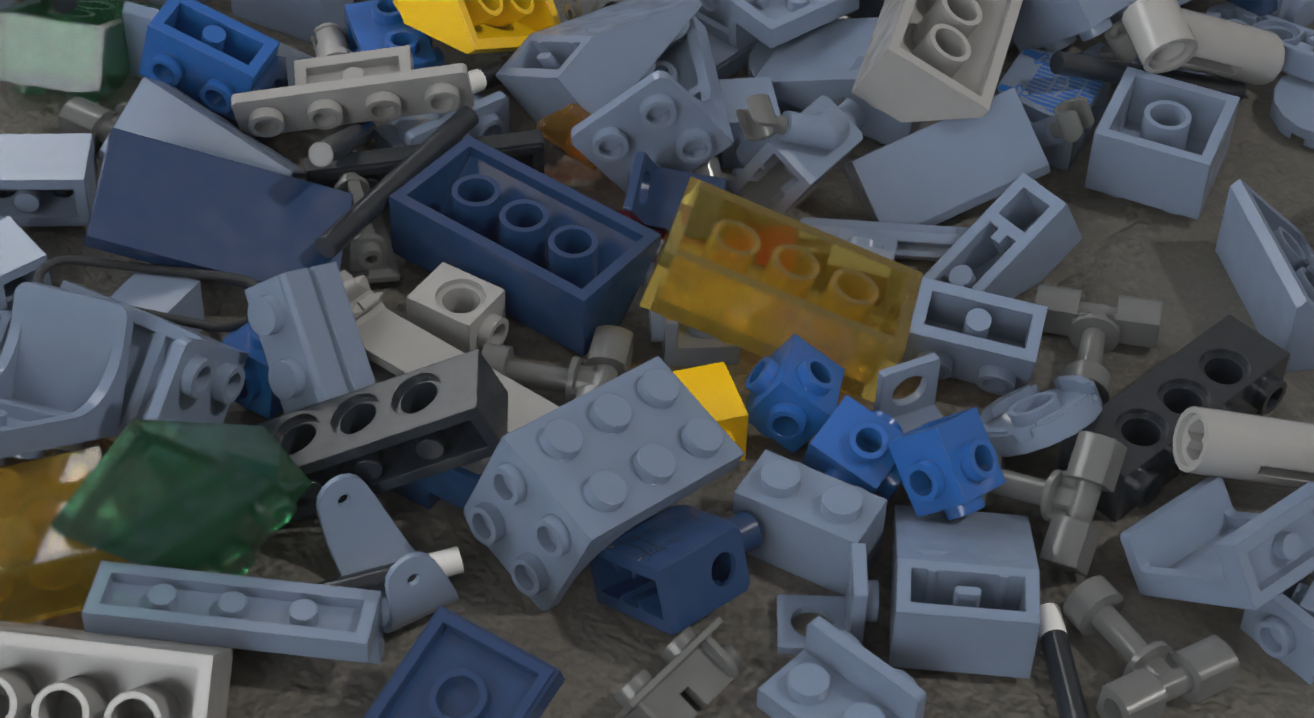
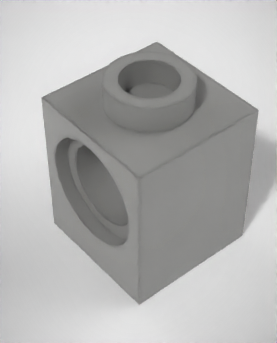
[406,262,509,353]

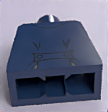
[590,504,762,635]

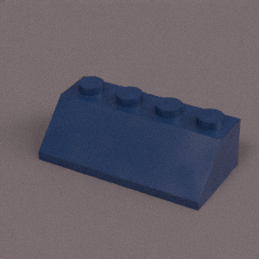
[389,135,661,357]

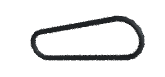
[33,255,258,332]

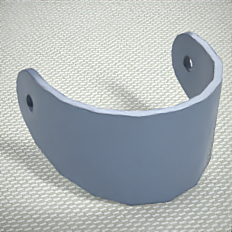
[316,473,460,633]

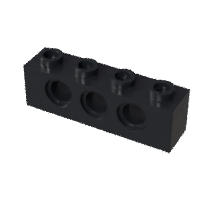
[1057,314,1290,522]
[231,349,508,531]

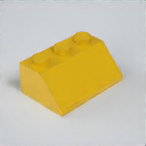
[392,0,562,54]

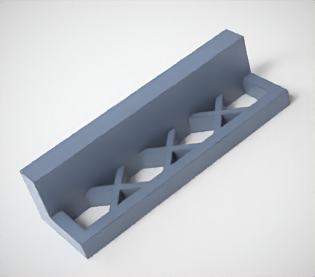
[82,560,385,664]

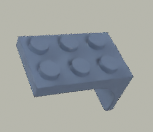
[571,16,734,193]
[60,280,249,476]
[0,282,134,467]
[464,356,744,611]

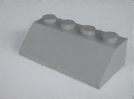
[852,0,1023,123]
[0,621,234,718]

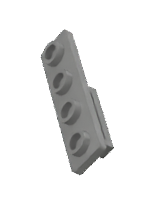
[231,45,474,137]

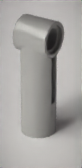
[1122,0,1285,85]
[1173,406,1314,488]

